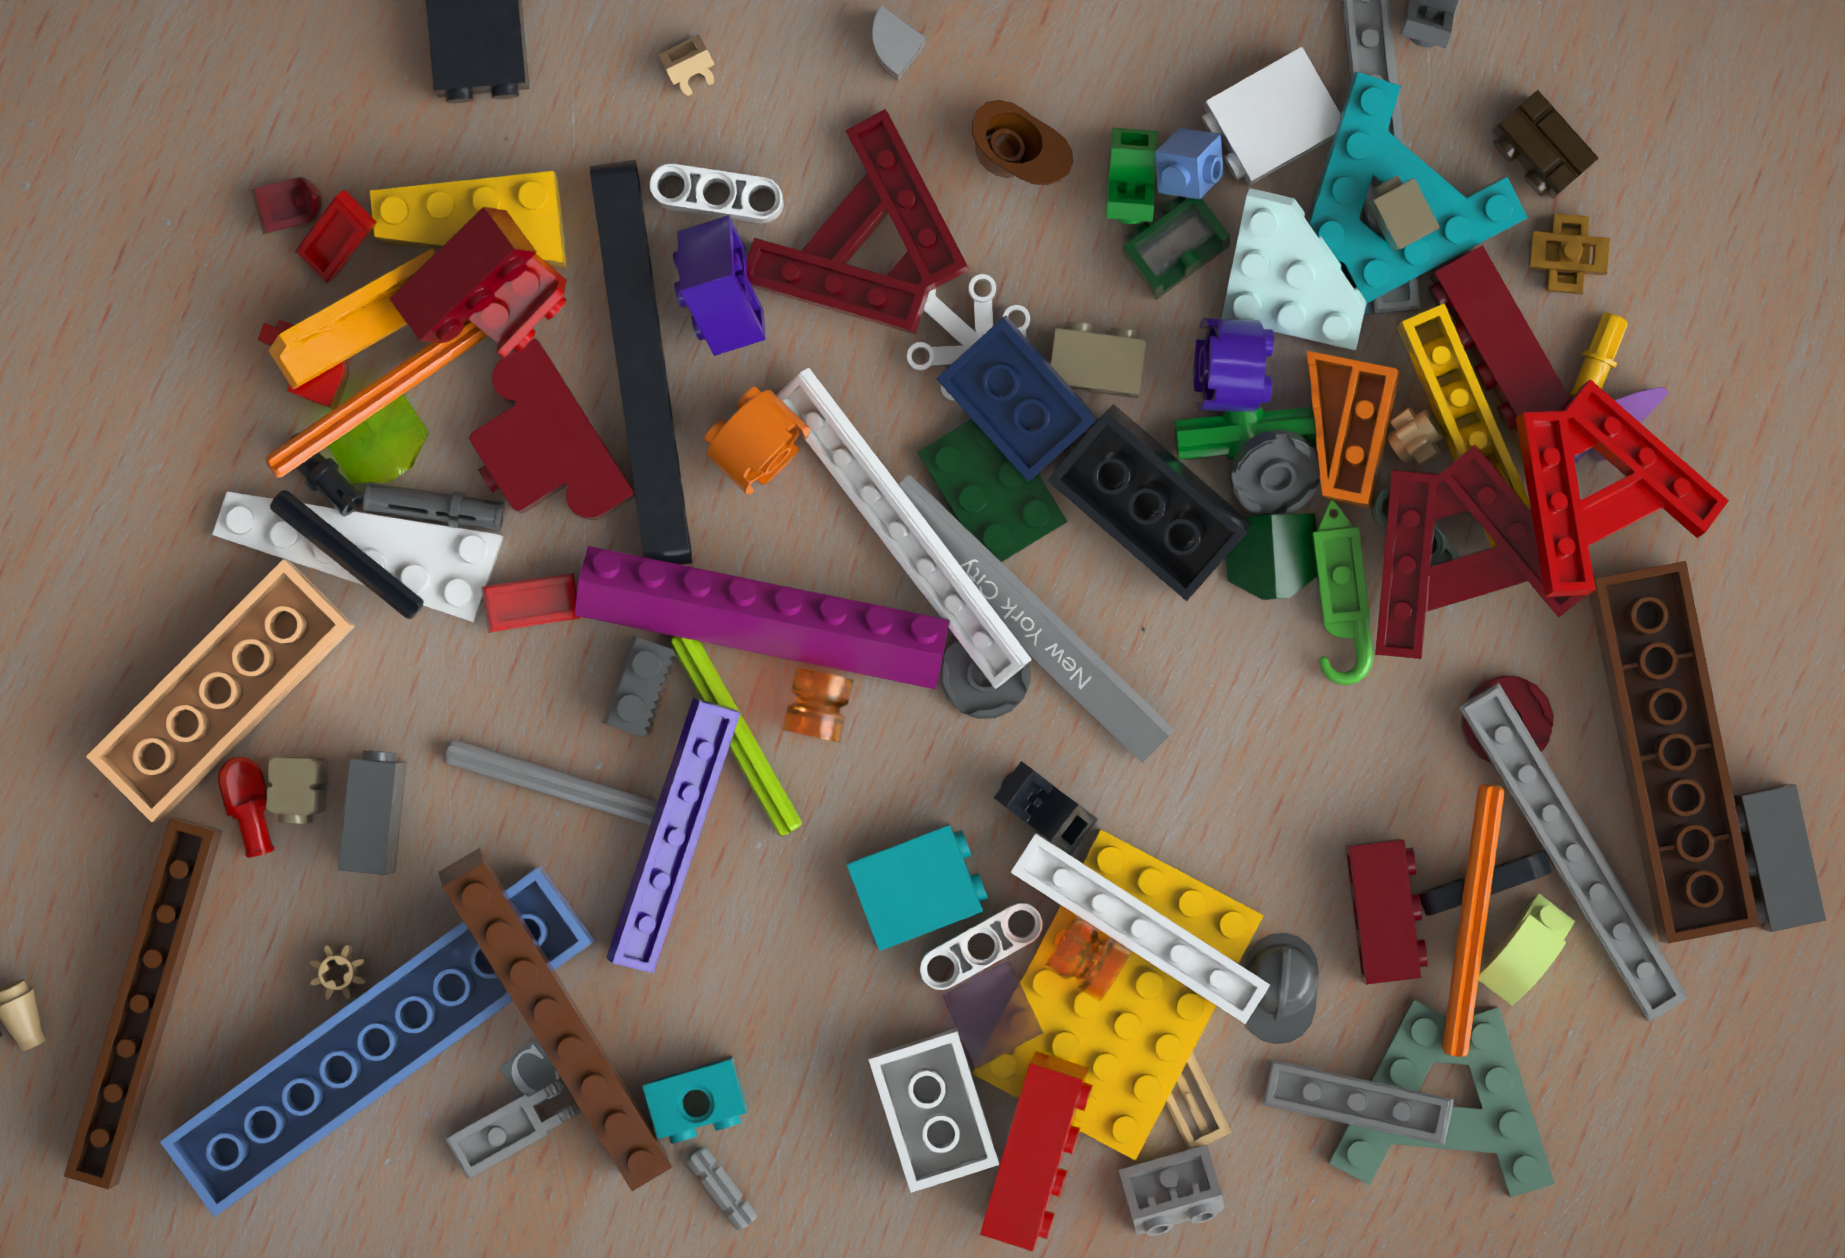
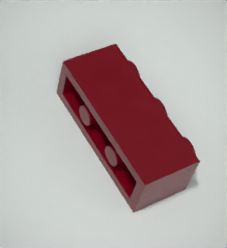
[389,207,537,343]
[1345,839,1428,985]

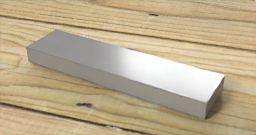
[1262,1060,1454,1145]

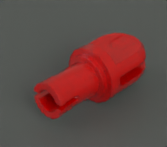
[218,757,275,858]

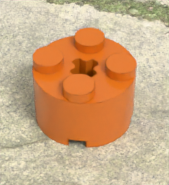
[704,386,811,495]

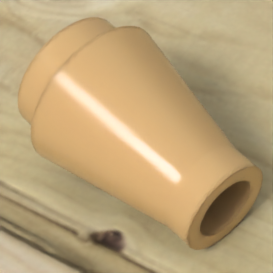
[0,979,46,1051]

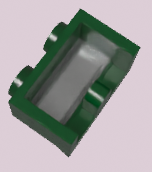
[1122,196,1230,300]

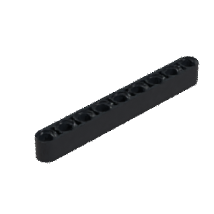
[590,160,693,565]

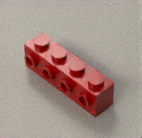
[980,1051,1093,1252]

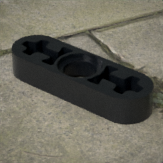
[1419,850,1552,916]

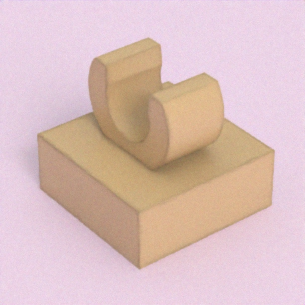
[658,34,715,96]

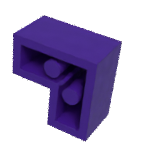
[673,215,766,356]

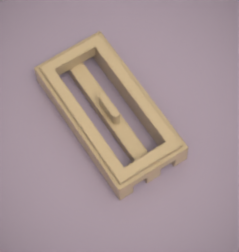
[1166,1052,1231,1149]

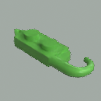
[1311,500,1374,686]

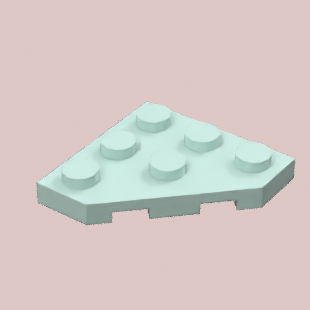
[1221,188,1367,351]

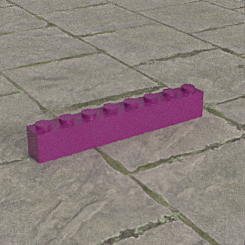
[575,546,950,689]

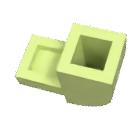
[1478,893,1575,1006]

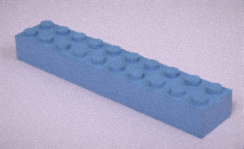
[160,866,596,1217]

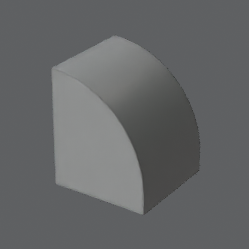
[872,5,926,81]

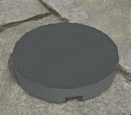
[1229,430,1320,516]
[940,639,1031,719]

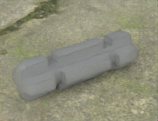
[687,1147,757,1230]

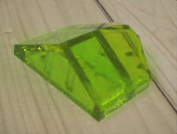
[328,394,429,483]

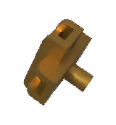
[1528,213,1610,295]

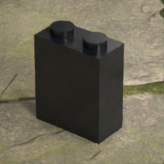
[426,0,530,103]

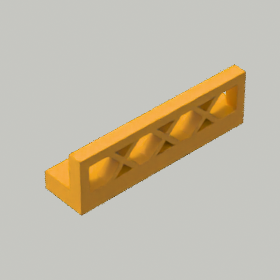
[268,248,435,390]

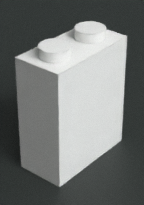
[1201,47,1341,187]

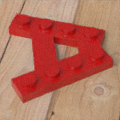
[1516,379,1729,597]

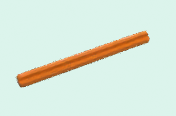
[265,319,488,478]
[1442,784,1504,1057]

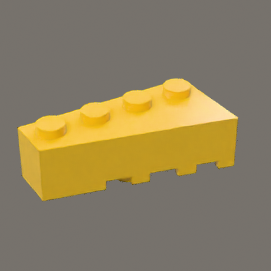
[370,171,568,268]

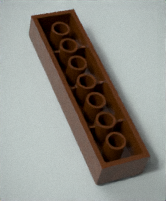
[1590,561,1759,944]

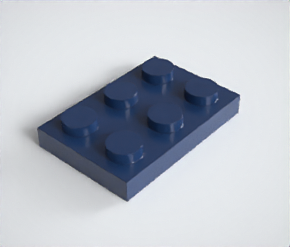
[936,316,1098,482]

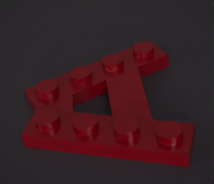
[746,109,970,335]
[1375,444,1586,659]

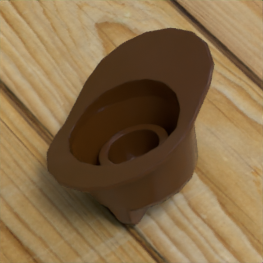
[972,100,1073,185]

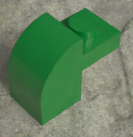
[1105,127,1158,224]

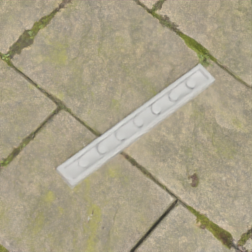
[776,368,1032,689]

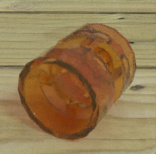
[782,667,854,743]
[1044,916,1131,1002]

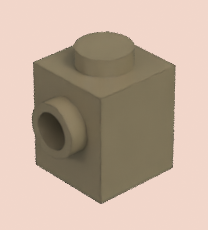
[1366,175,1440,250]

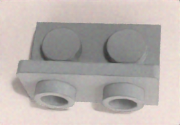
[1118,1144,1225,1236]

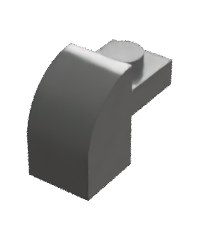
[1399,0,1459,48]

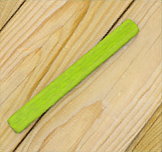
[670,636,802,836]

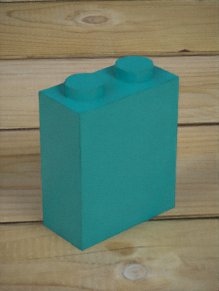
[846,824,988,951]

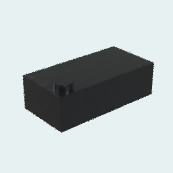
[1047,404,1253,601]

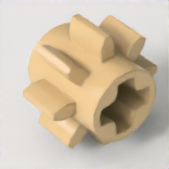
[1387,408,1445,465]
[310,944,367,1000]

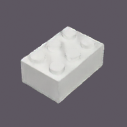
[868,1028,999,1193]

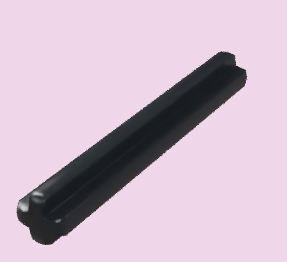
[270,490,424,619]

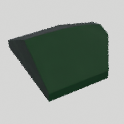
[1226,513,1317,600]

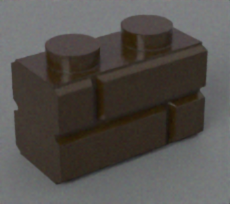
[1492,90,1599,199]

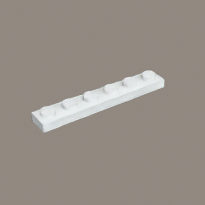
[1011,834,1270,1024]

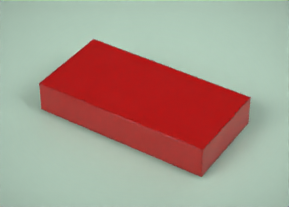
[295,190,377,283]
[481,573,581,633]

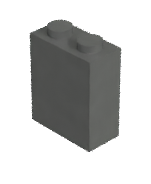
[338,750,407,875]

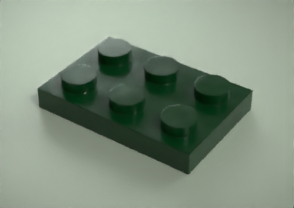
[917,419,1067,563]

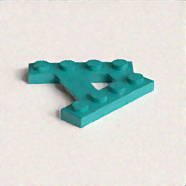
[1307,72,1528,303]

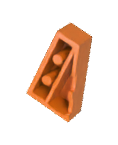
[1306,350,1400,509]

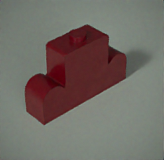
[469,338,635,520]

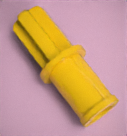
[1569,313,1628,397]

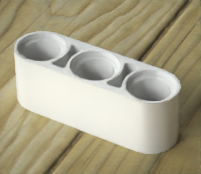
[650,164,784,224]
[920,902,1042,990]

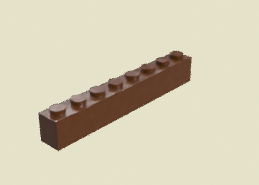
[64,818,223,1190]
[439,848,672,1191]

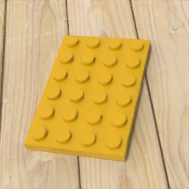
[972,829,1264,1160]

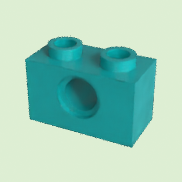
[642,1057,749,1144]

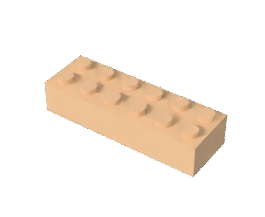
[86,559,355,822]

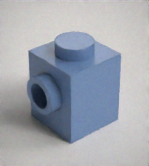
[1155,128,1224,199]

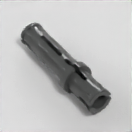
[363,482,505,531]

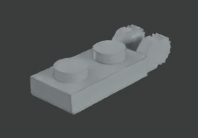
[446,1078,580,1179]

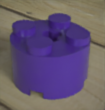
[1193,318,1274,413]

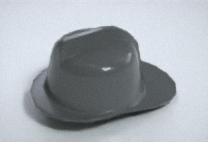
[1245,933,1319,1044]

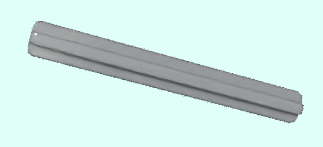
[445,740,658,825]

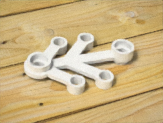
[907,274,1030,402]

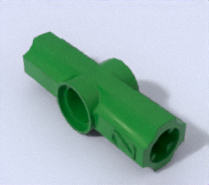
[1174,407,1316,460]

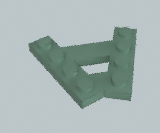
[1328,999,1555,1197]

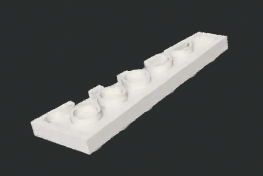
[212,491,504,622]

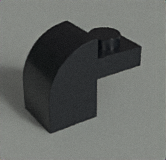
[994,761,1098,856]

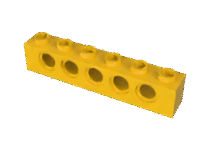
[1396,303,1531,547]

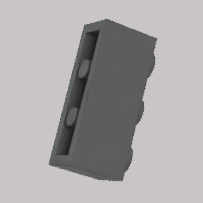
[1734,784,1826,932]

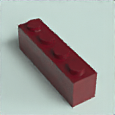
[1428,245,1571,431]

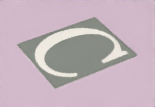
[499,1039,565,1109]

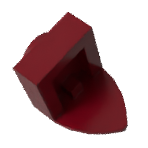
[251,177,322,234]

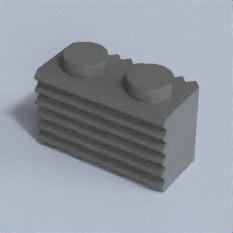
[602,636,677,737]

